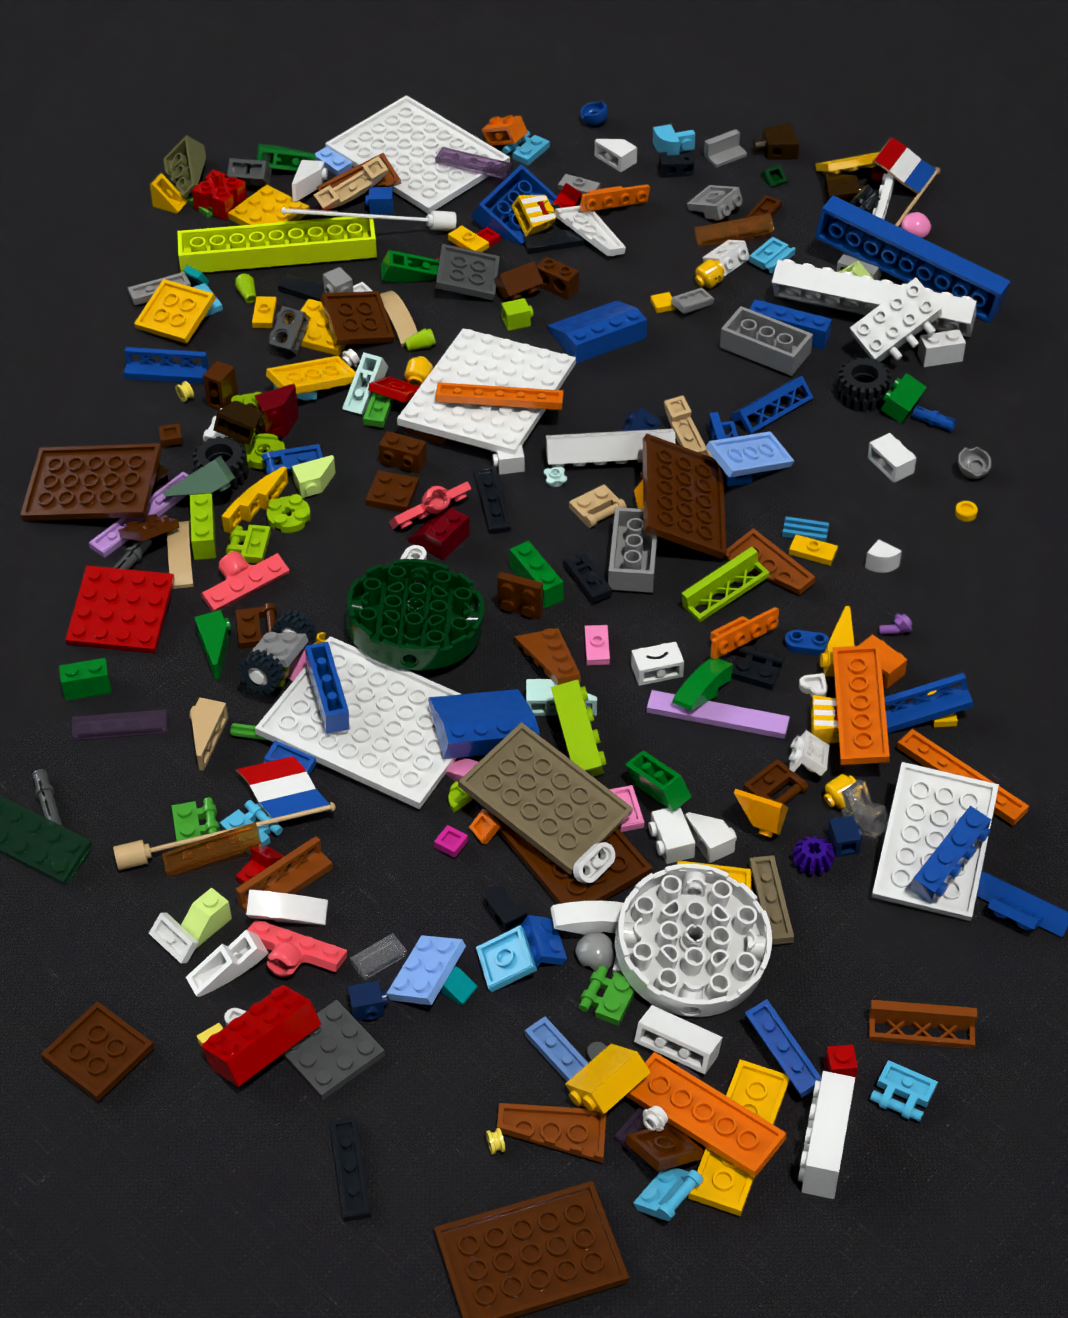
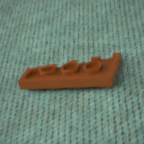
[723,528,816,595]

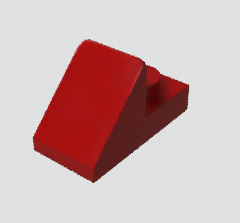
[552,183,583,208]
[236,846,284,890]

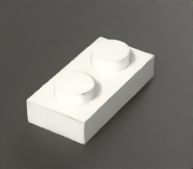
[149,913,199,963]

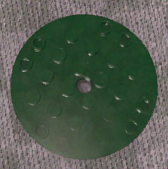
[346,559,484,671]

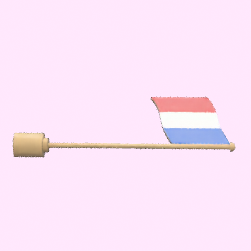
[872,137,940,227]
[113,756,336,870]

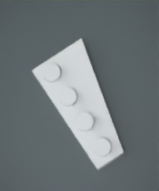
[555,206,626,256]

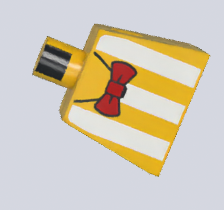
[511,195,560,236]
[811,695,839,744]

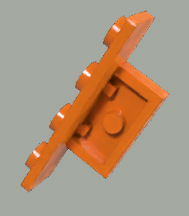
[579,184,650,212]
[710,607,779,660]

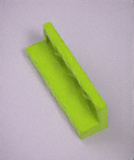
[682,547,770,623]

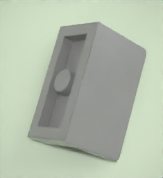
[704,129,747,167]

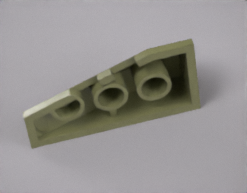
[163,135,206,198]

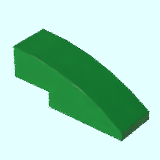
[672,658,733,710]

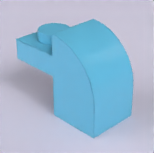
[652,124,695,155]

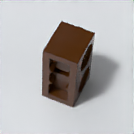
[537,256,579,300]

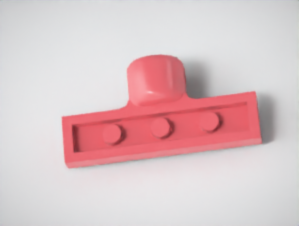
[389,481,471,530]
[201,551,290,612]
[247,919,347,977]

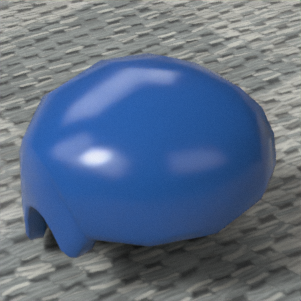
[580,101,608,126]

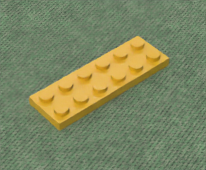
[688,1059,790,1216]

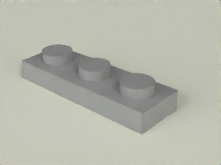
[127,272,191,305]

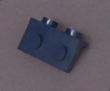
[620,406,661,431]

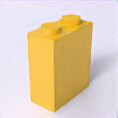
[565,1044,651,1114]

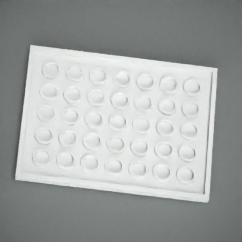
[325,95,510,214]
[397,328,576,455]
[255,636,460,809]

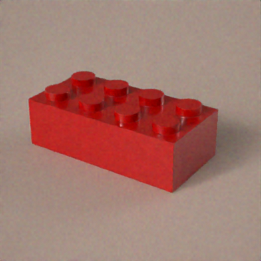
[200,985,322,1087]

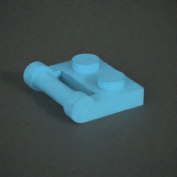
[634,1167,703,1221]

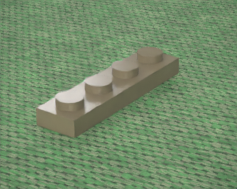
[749,855,794,945]

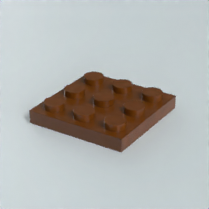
[320,291,395,345]
[41,1001,154,1102]

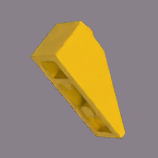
[820,606,855,676]

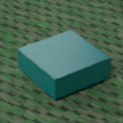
[183,265,210,285]

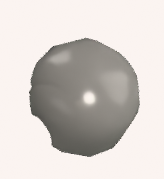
[958,447,991,479]
[575,932,616,972]

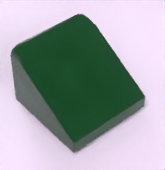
[760,165,788,188]

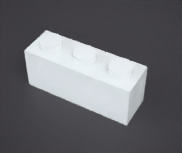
[634,1005,723,1074]

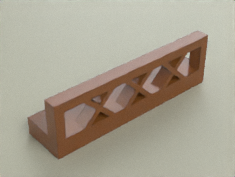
[236,836,333,922]
[869,1000,977,1049]

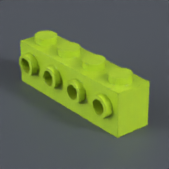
[551,680,607,777]

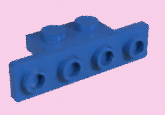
[976,871,1068,937]

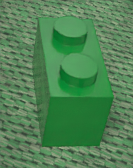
[880,373,927,423]
[59,658,112,701]

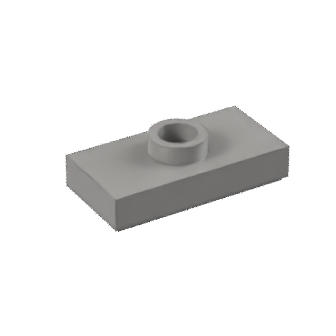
[558,174,600,194]
[671,288,714,314]

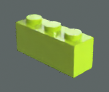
[190,493,216,560]

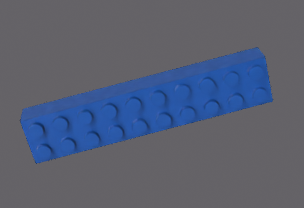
[814,195,1011,323]

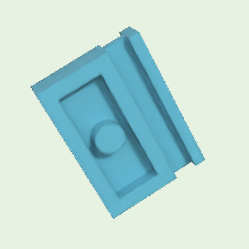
[749,237,795,274]

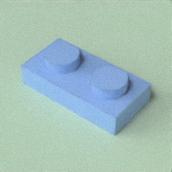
[315,147,352,176]

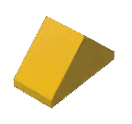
[150,173,188,214]

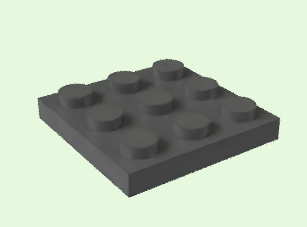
[435,244,500,300]
[281,1000,385,1101]

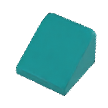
[441,966,477,1006]

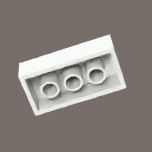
[798,1071,855,1199]

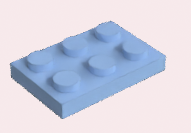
[386,935,466,1005]

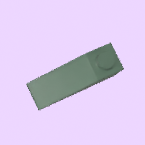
[163,456,235,496]

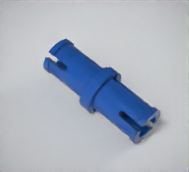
[912,405,957,432]

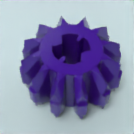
[792,834,835,876]

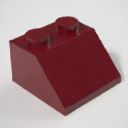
[254,383,299,439]
[408,508,470,560]

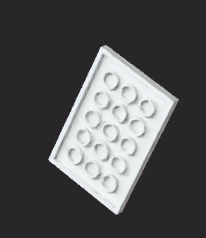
[872,762,999,921]

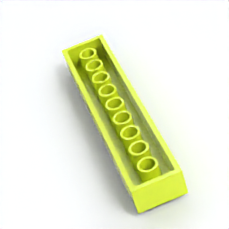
[177,214,377,273]

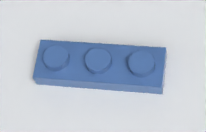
[525,1016,588,1082]

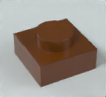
[158,423,183,447]

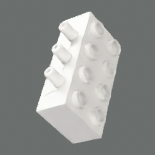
[850,278,942,363]

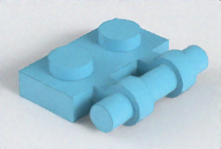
[502,130,550,166]
[220,800,283,856]
[870,1060,938,1122]

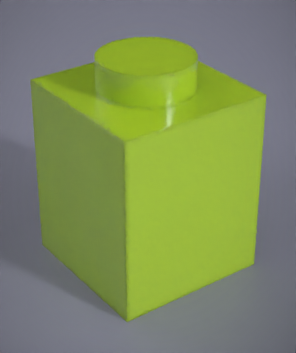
[502,298,533,331]

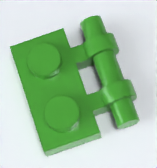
[171,797,220,849]
[579,966,636,1026]

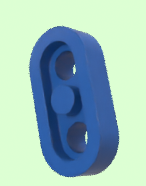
[784,630,830,656]

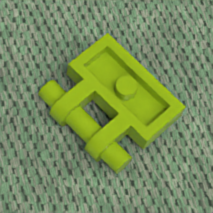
[225,525,271,564]

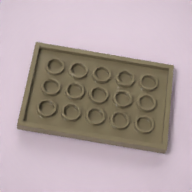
[458,722,633,875]

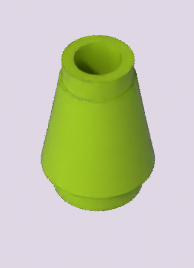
[235,274,256,304]
[405,328,436,351]

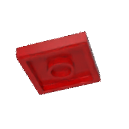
[368,376,420,403]

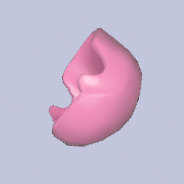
[900,212,931,238]

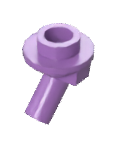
[880,614,913,634]

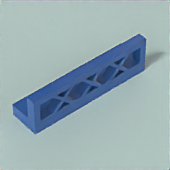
[124,347,209,384]
[730,376,814,435]
[709,412,752,486]
[884,673,974,733]
[745,999,822,1098]

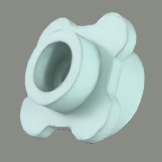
[544,467,567,487]

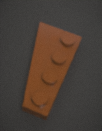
[317,153,402,195]
[514,628,581,685]
[497,1103,607,1163]

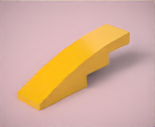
[222,467,288,534]

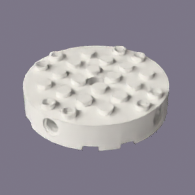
[615,864,772,1017]

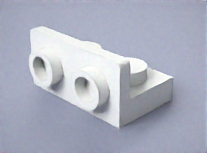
[702,240,749,276]
[789,730,829,776]

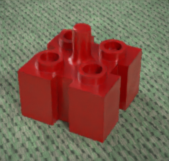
[192,169,247,220]

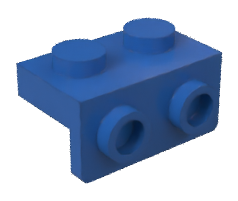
[521,915,567,968]

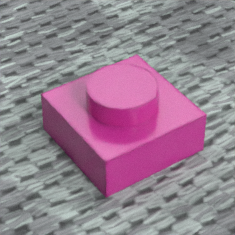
[434,825,468,858]

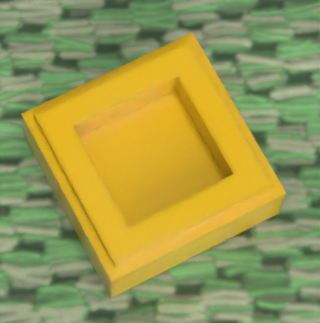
[650,292,676,313]

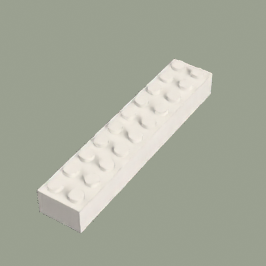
[772,259,977,337]

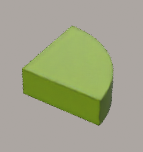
[448,781,472,813]

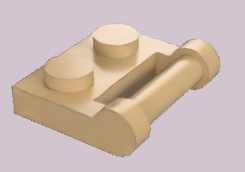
[569,484,627,528]

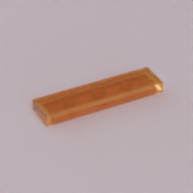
[694,213,774,246]
[162,822,262,877]

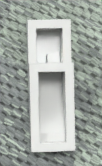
[246,890,328,926]
[551,901,624,935]
[186,930,269,997]

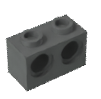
[227,158,272,186]
[269,306,310,356]

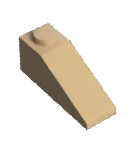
[190,697,228,771]

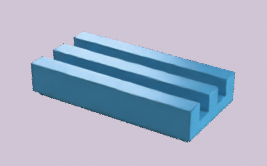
[782,516,829,542]

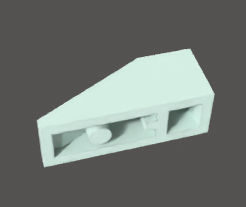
[342,352,388,415]
[526,679,597,716]

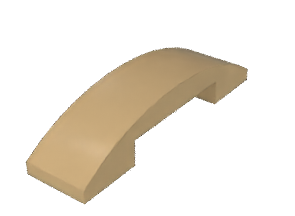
[314,156,389,210]
[380,291,418,347]
[664,395,713,458]
[167,521,193,589]

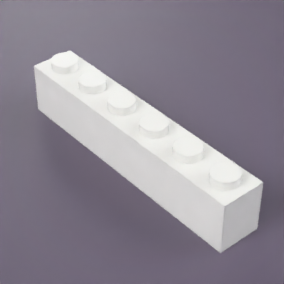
[546,429,675,467]

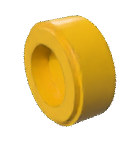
[955,501,978,522]

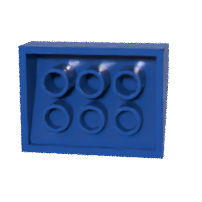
[471,164,557,246]
[547,300,647,364]
[428,689,540,759]

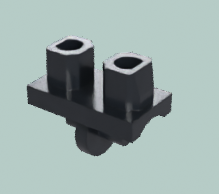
[848,185,880,213]

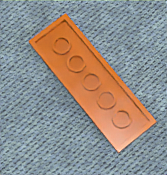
[833,645,890,765]
[625,1052,786,1178]

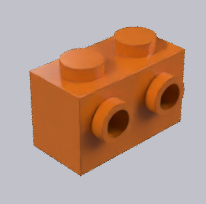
[481,115,528,146]

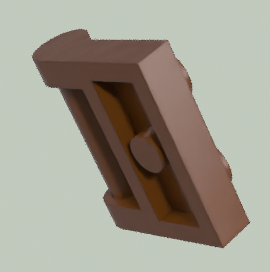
[236,603,277,649]
[743,759,808,804]

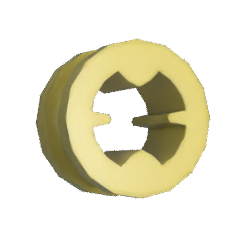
[175,381,194,402]
[486,1128,505,1155]

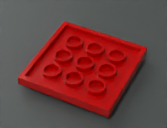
[65,566,175,654]

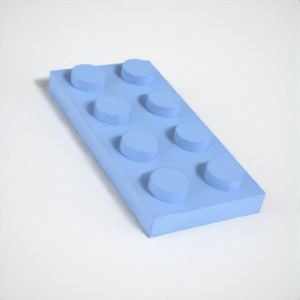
[706,431,794,477]

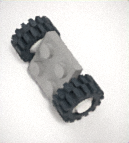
[238,610,316,695]

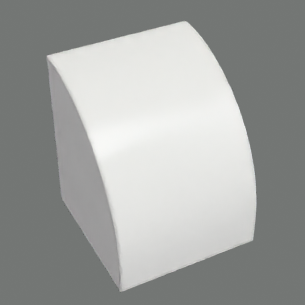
[865,540,902,573]

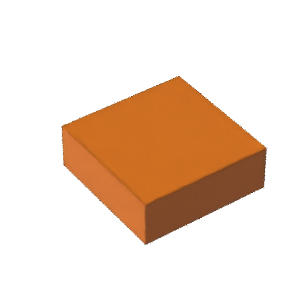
[469,809,501,844]

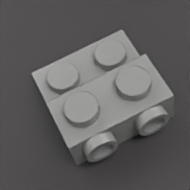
[687,185,743,221]

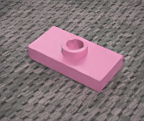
[585,625,610,665]

